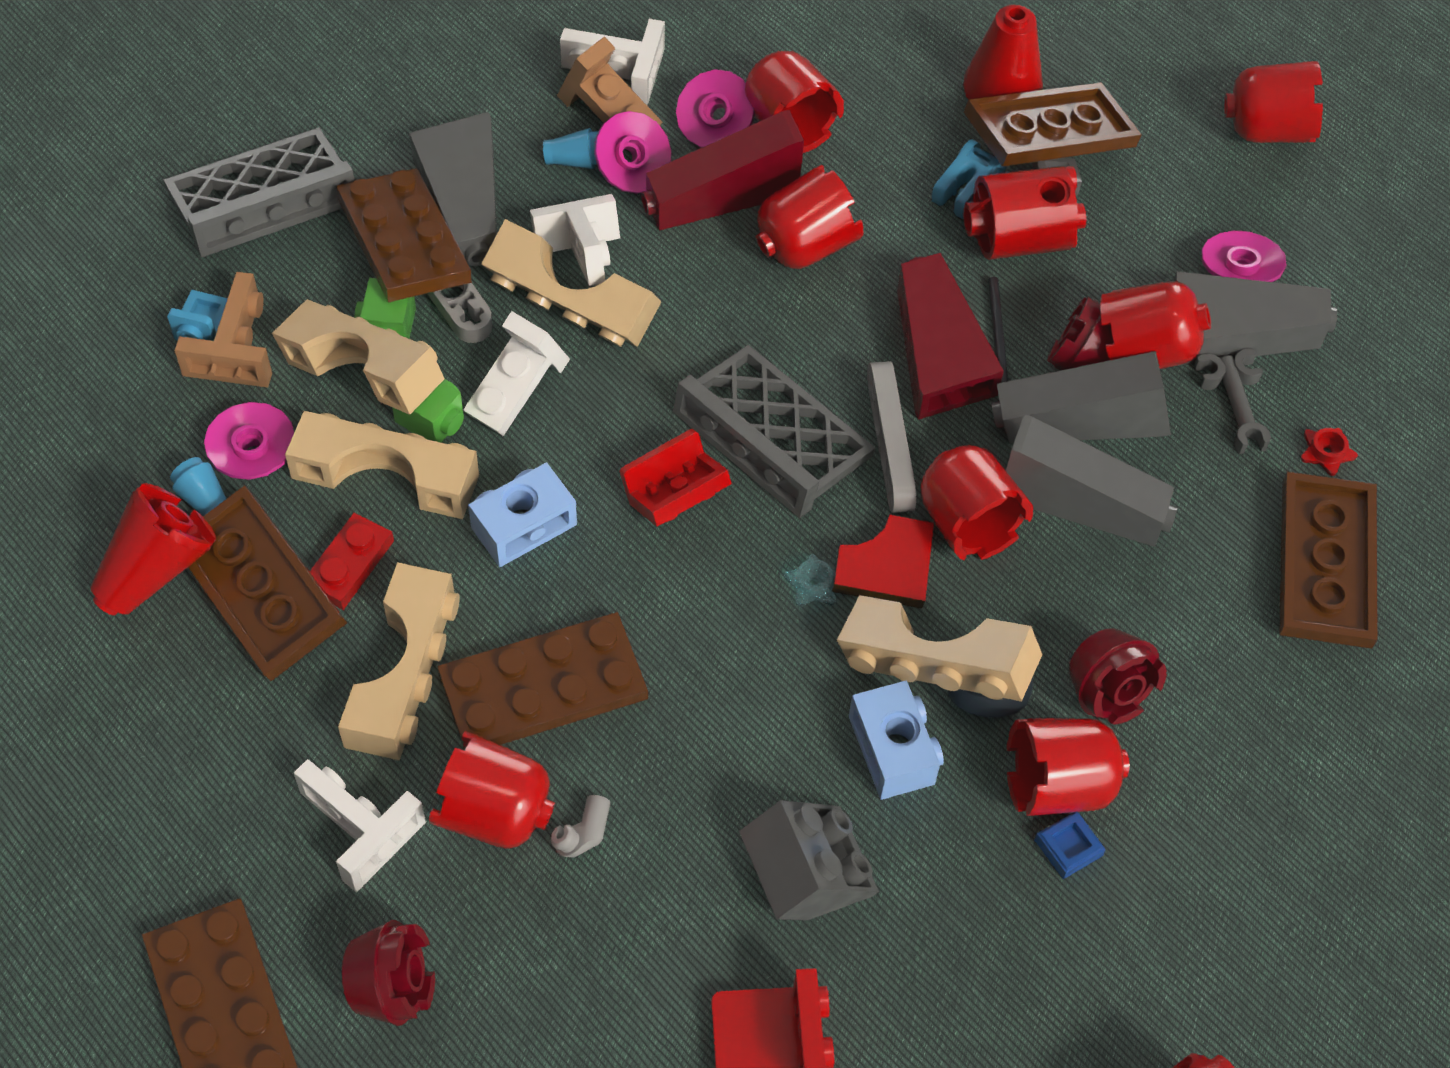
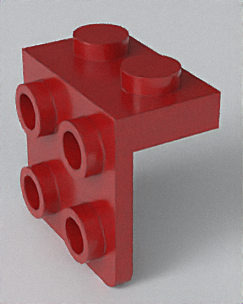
[711,968,834,1068]

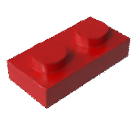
[310,513,394,610]

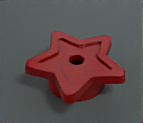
[1301,428,1358,476]

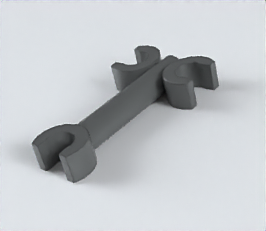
[1194,349,1271,454]

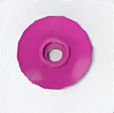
[676,70,754,148]
[594,111,672,194]
[1201,231,1286,282]
[204,402,294,480]

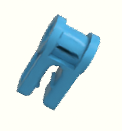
[932,139,1007,219]

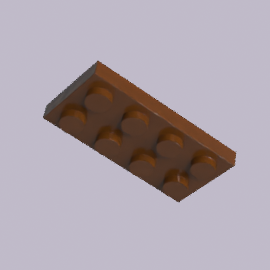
[963,82,1142,167]
[337,168,472,302]
[1279,472,1378,649]
[188,485,347,681]
[437,612,648,751]
[142,898,298,1068]

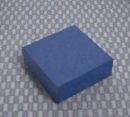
[1035,812,1106,879]

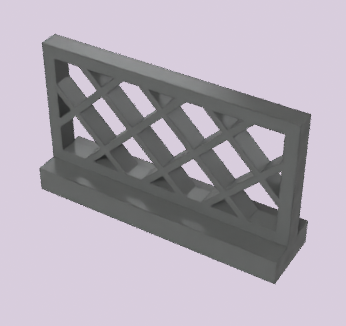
[164,127,355,258]
[673,345,875,519]

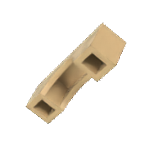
[481,219,661,347]
[272,299,445,414]
[285,411,479,519]
[338,562,460,761]
[837,595,1042,702]

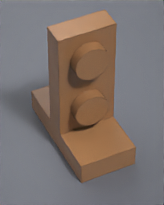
[557,36,663,126]
[174,272,272,388]

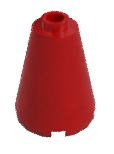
[963,5,1043,100]
[90,483,217,615]

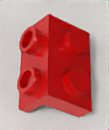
[619,429,732,527]

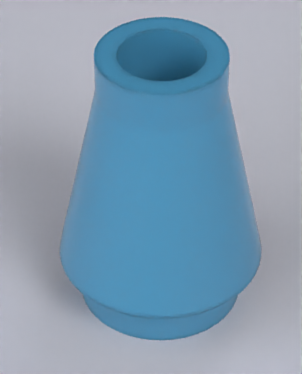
[543,128,599,169]
[170,457,226,516]

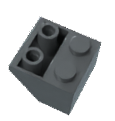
[739,800,879,920]

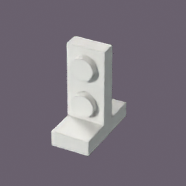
[560,19,665,106]
[530,194,620,286]
[464,311,570,436]
[294,759,426,893]

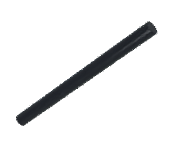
[988,277,1009,383]

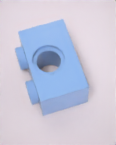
[468,462,577,568]
[849,680,944,800]

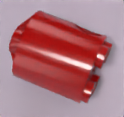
[963,166,1086,260]

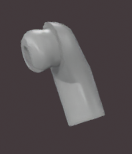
[551,795,610,858]

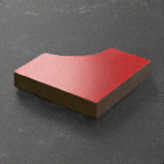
[832,515,934,609]

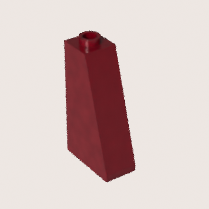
[641,110,804,231]
[897,253,1004,420]

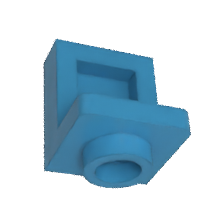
[167,290,228,341]

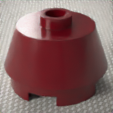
[1047,297,1114,371]
[1069,628,1167,725]
[342,920,435,1026]

